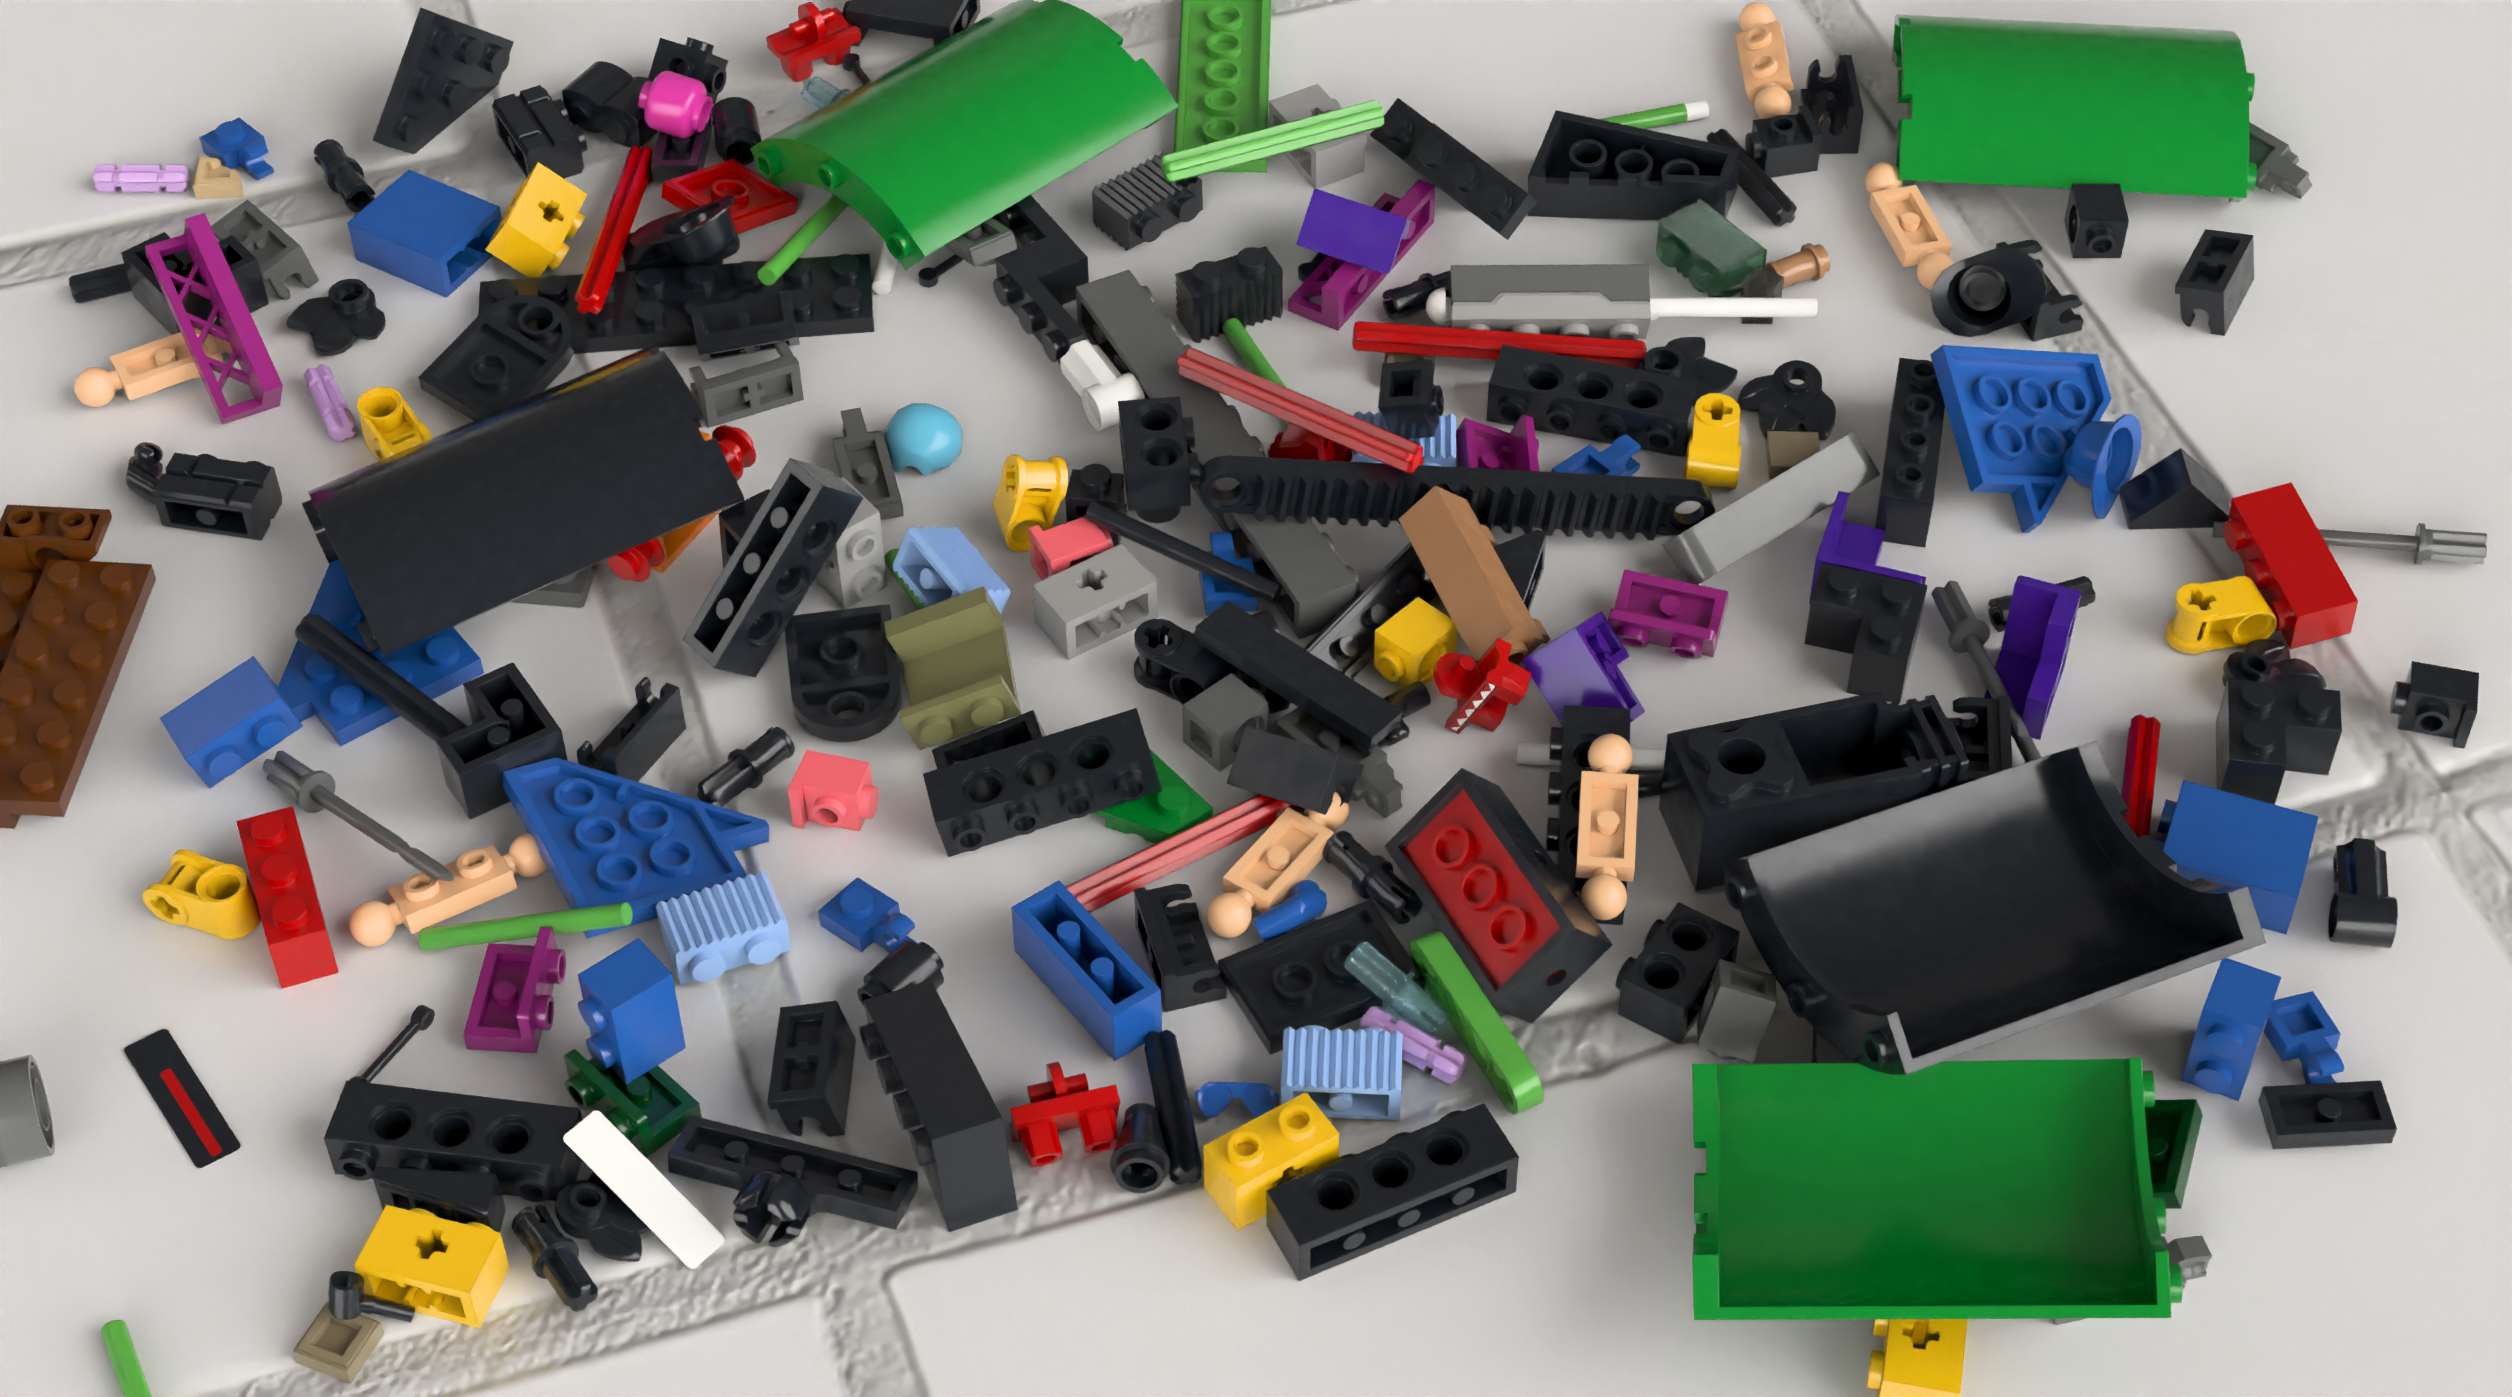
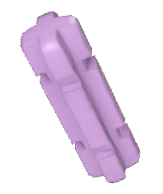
[93,164,190,193]
[304,364,358,442]
[1359,1006,1467,1085]

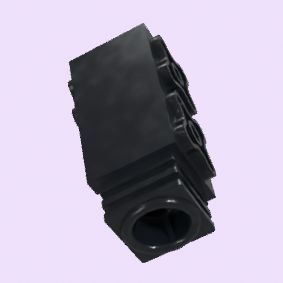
[1659,691,1969,891]

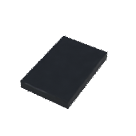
[1218,899,1425,1055]

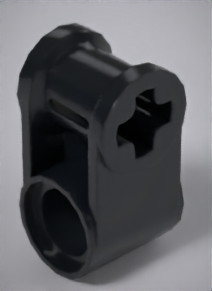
[1134,619,1238,705]

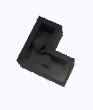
[121,232,269,335]
[1804,563,1928,704]
[436,662,568,820]
[2216,678,2342,805]

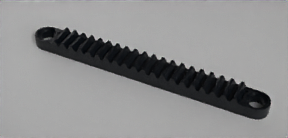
[1199,455,1715,541]

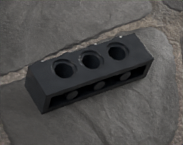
[1487,345,1700,458]
[1875,358,1945,547]
[682,458,863,678]
[1546,705,1631,925]
[923,708,1162,857]
[324,1080,583,1202]
[1266,1103,1519,1281]

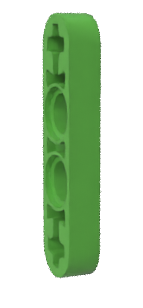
[1409,929,1544,1115]

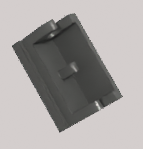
[211,199,319,299]
[689,341,804,428]

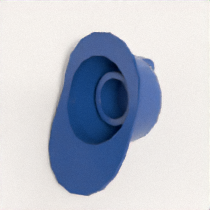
[2063,414,2142,519]

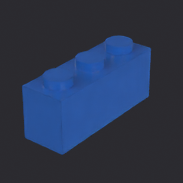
[1011,881,1162,1061]

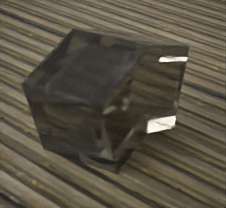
[1740,265,1784,324]

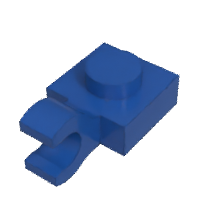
[199,117,274,180]
[1552,435,1641,476]
[1199,531,1259,616]
[818,877,918,954]
[2264,991,2344,1084]

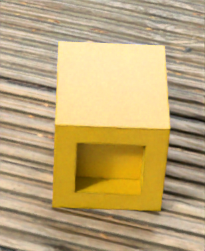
[1374,597,1458,688]

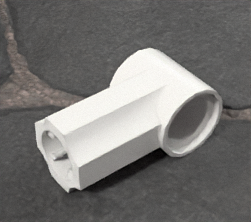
[1060,340,1145,431]

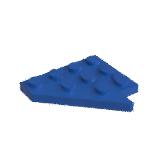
[1930,345,2112,533]
[278,559,484,746]
[503,757,769,939]

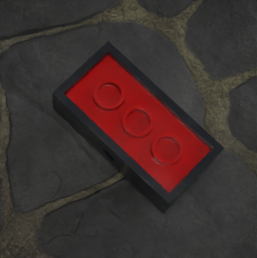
[1384,768,1613,1023]

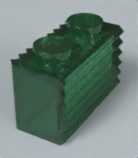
[1656,198,1767,297]

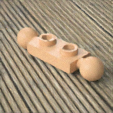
[1735,2,1795,119]
[1865,162,1954,290]
[74,326,233,407]
[1575,734,1639,920]
[1206,791,1349,938]
[349,833,548,947]

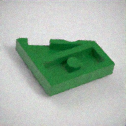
[1093,748,1213,844]

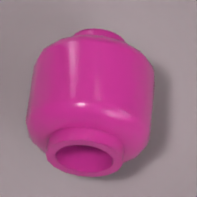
[639,71,713,138]

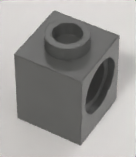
[1182,673,1269,772]
[1697,959,1777,1063]

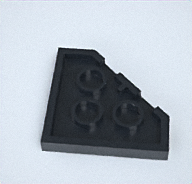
[373,7,514,154]

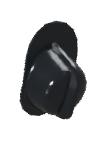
[629,195,740,266]
[1931,247,2047,337]

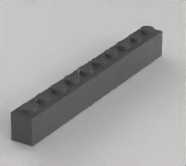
[1076,270,1360,639]

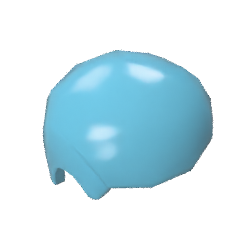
[884,403,963,476]

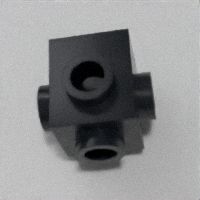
[648,37,728,105]

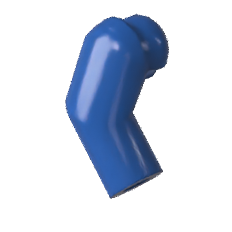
[1252,880,1327,942]

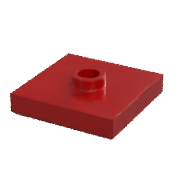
[661,159,798,234]

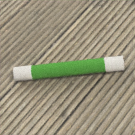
[1600,99,1709,129]

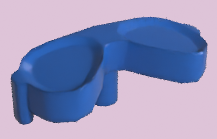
[1195,1082,1279,1118]

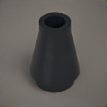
[1110,1103,1170,1193]

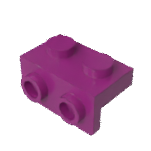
[1456,415,1539,471]
[1608,569,1729,659]
[463,927,566,1053]

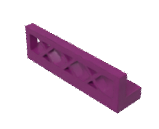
[1288,179,1435,331]
[145,213,283,424]

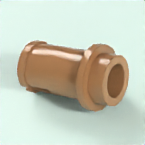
[1764,243,1831,293]

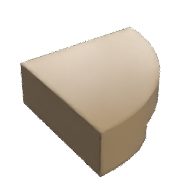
[193,157,244,200]

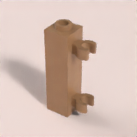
[1398,486,1550,666]

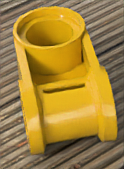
[357,387,433,462]
[1684,393,1741,489]
[992,454,1068,552]
[2165,576,2277,654]
[142,849,261,940]

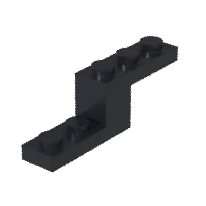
[1370,98,1537,240]
[993,195,1089,365]

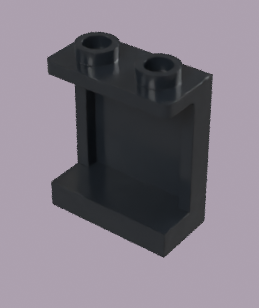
[842,0,981,46]

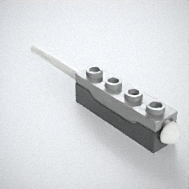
[1426,264,1818,340]

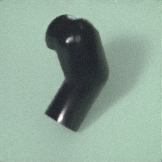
[126,442,163,505]
[1382,681,1431,746]

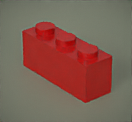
[2223,482,2358,650]
[236,806,339,989]

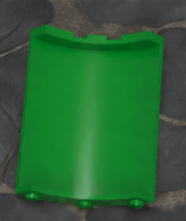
[750,0,1179,270]
[1892,14,2257,203]
[1692,1058,2182,1320]

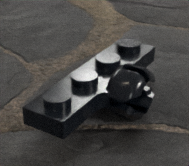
[668,1115,918,1247]

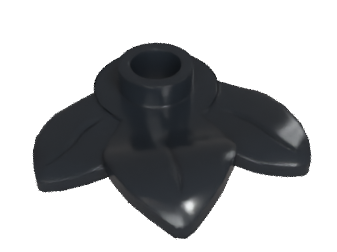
[286,279,386,356]
[1638,337,1738,399]
[1737,360,1836,441]
[2222,639,2327,689]
[555,1171,652,1262]

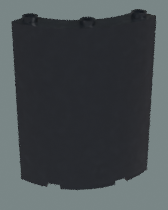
[302,344,745,662]
[1722,741,2266,1075]

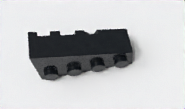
[1528,110,1740,223]
[859,980,1018,1232]

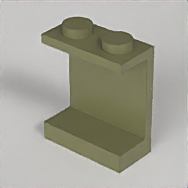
[884,586,1021,750]

